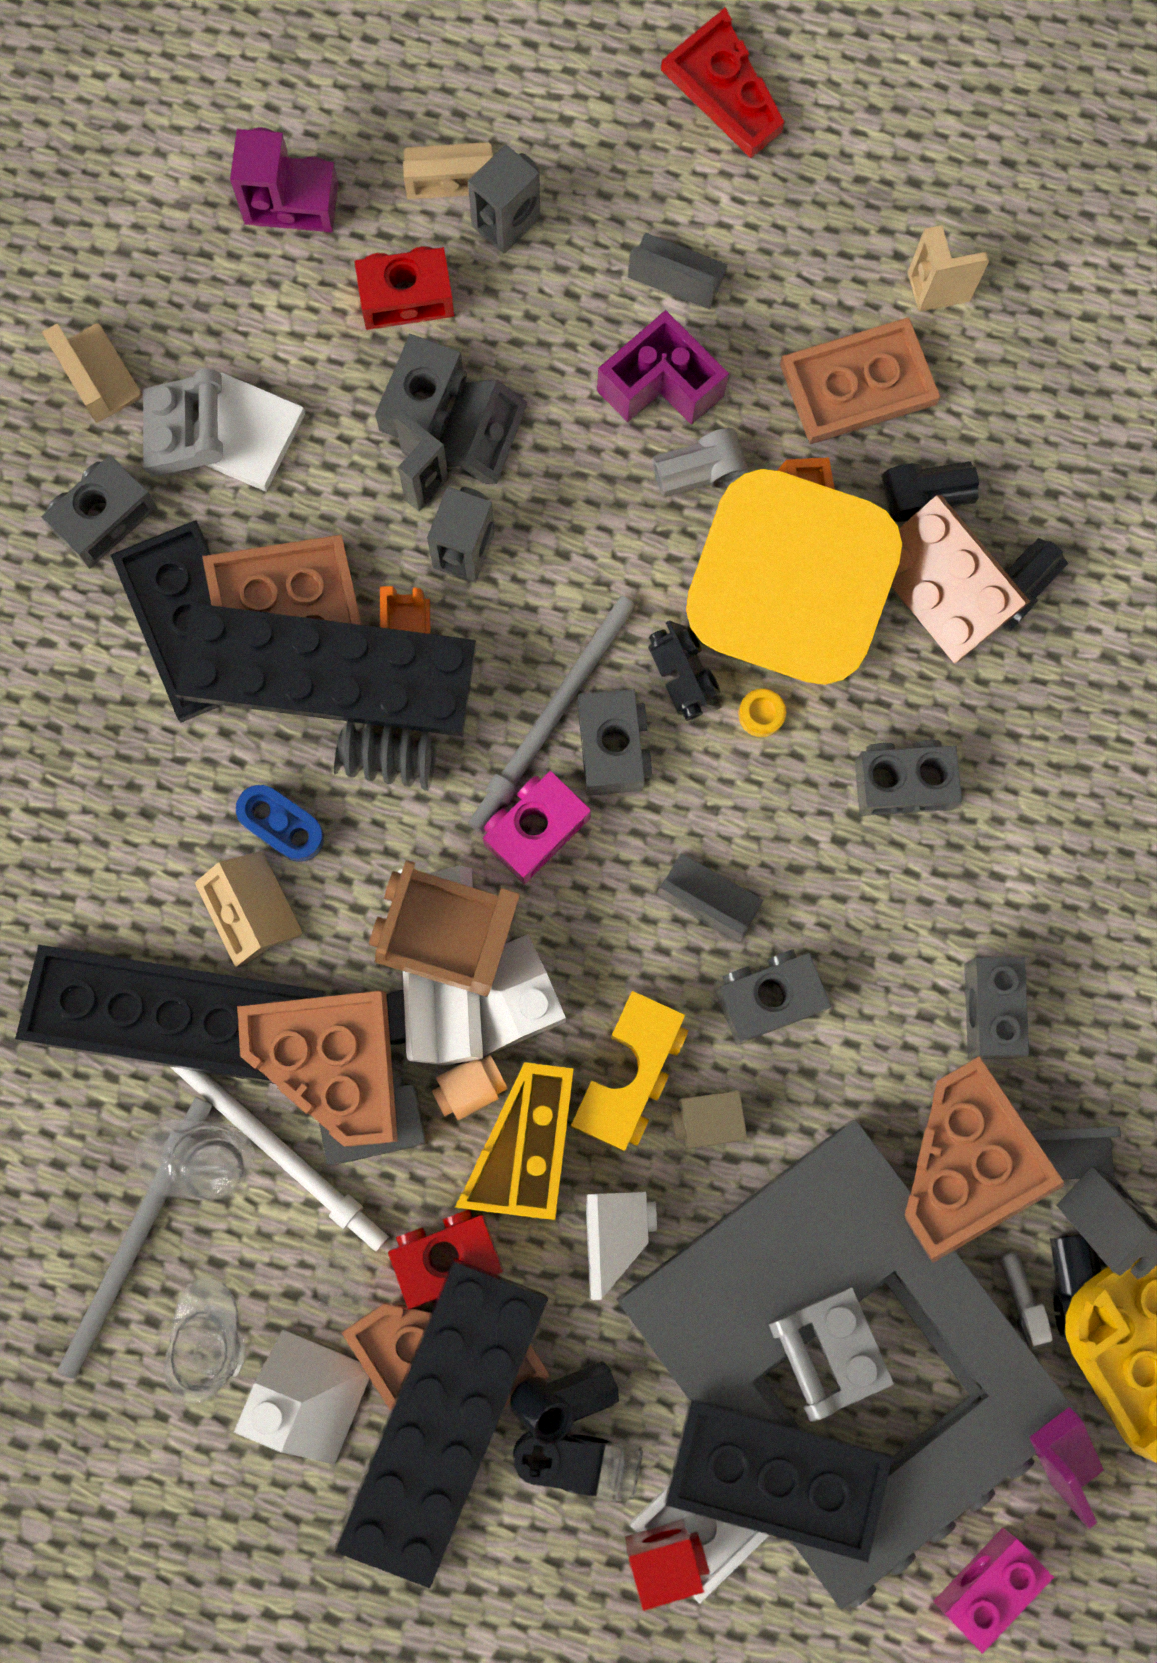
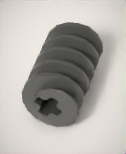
[334,722,437,791]

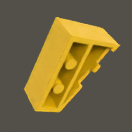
[455,1062,574,1220]

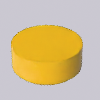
[738,689,786,737]

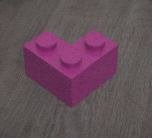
[230,127,339,233]
[597,310,729,425]

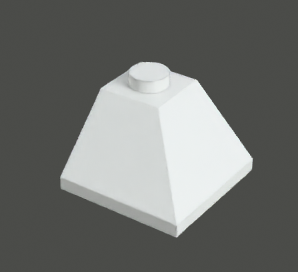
[479,934,566,1058]
[586,1192,657,1300]
[234,1329,370,1465]

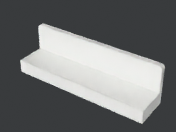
[398,865,483,1066]

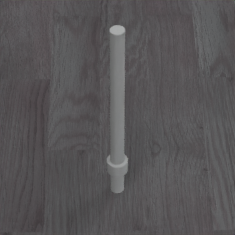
[468,596,636,834]
[57,1096,213,1379]

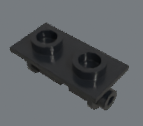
[648,620,721,721]

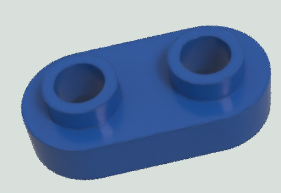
[236,785,324,862]

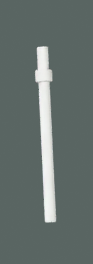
[170,1067,389,1252]

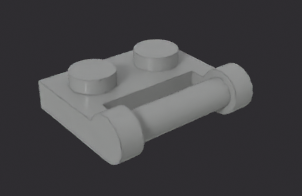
[143,369,223,477]
[768,1287,894,1422]

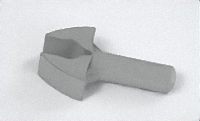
[1000,1252,1053,1350]

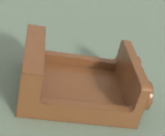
[369,860,520,997]

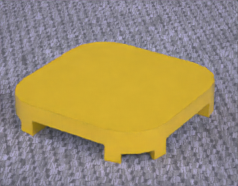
[686,469,902,685]
[1066,1257,1157,1463]

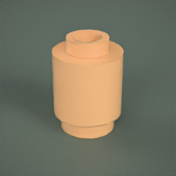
[432,1055,508,1121]

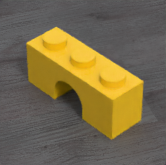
[571,991,689,1152]

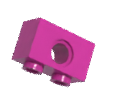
[483,771,591,885]
[933,1528,1054,1654]

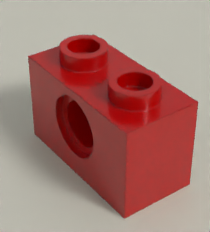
[354,246,455,330]
[388,1209,504,1310]
[625,1519,710,1611]

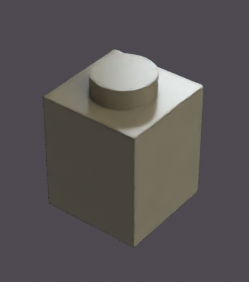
[671,1090,747,1149]

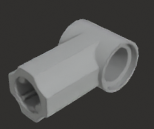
[652,428,750,497]

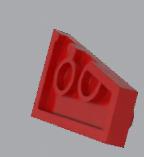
[661,7,785,158]

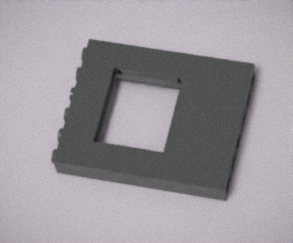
[617,1120,1081,1611]

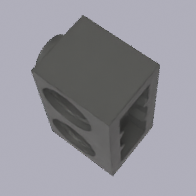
[854,740,962,816]

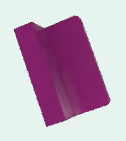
[1029,1406,1104,1529]

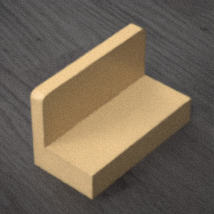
[403,142,493,199]
[908,225,989,312]
[42,323,142,423]
[195,851,302,967]

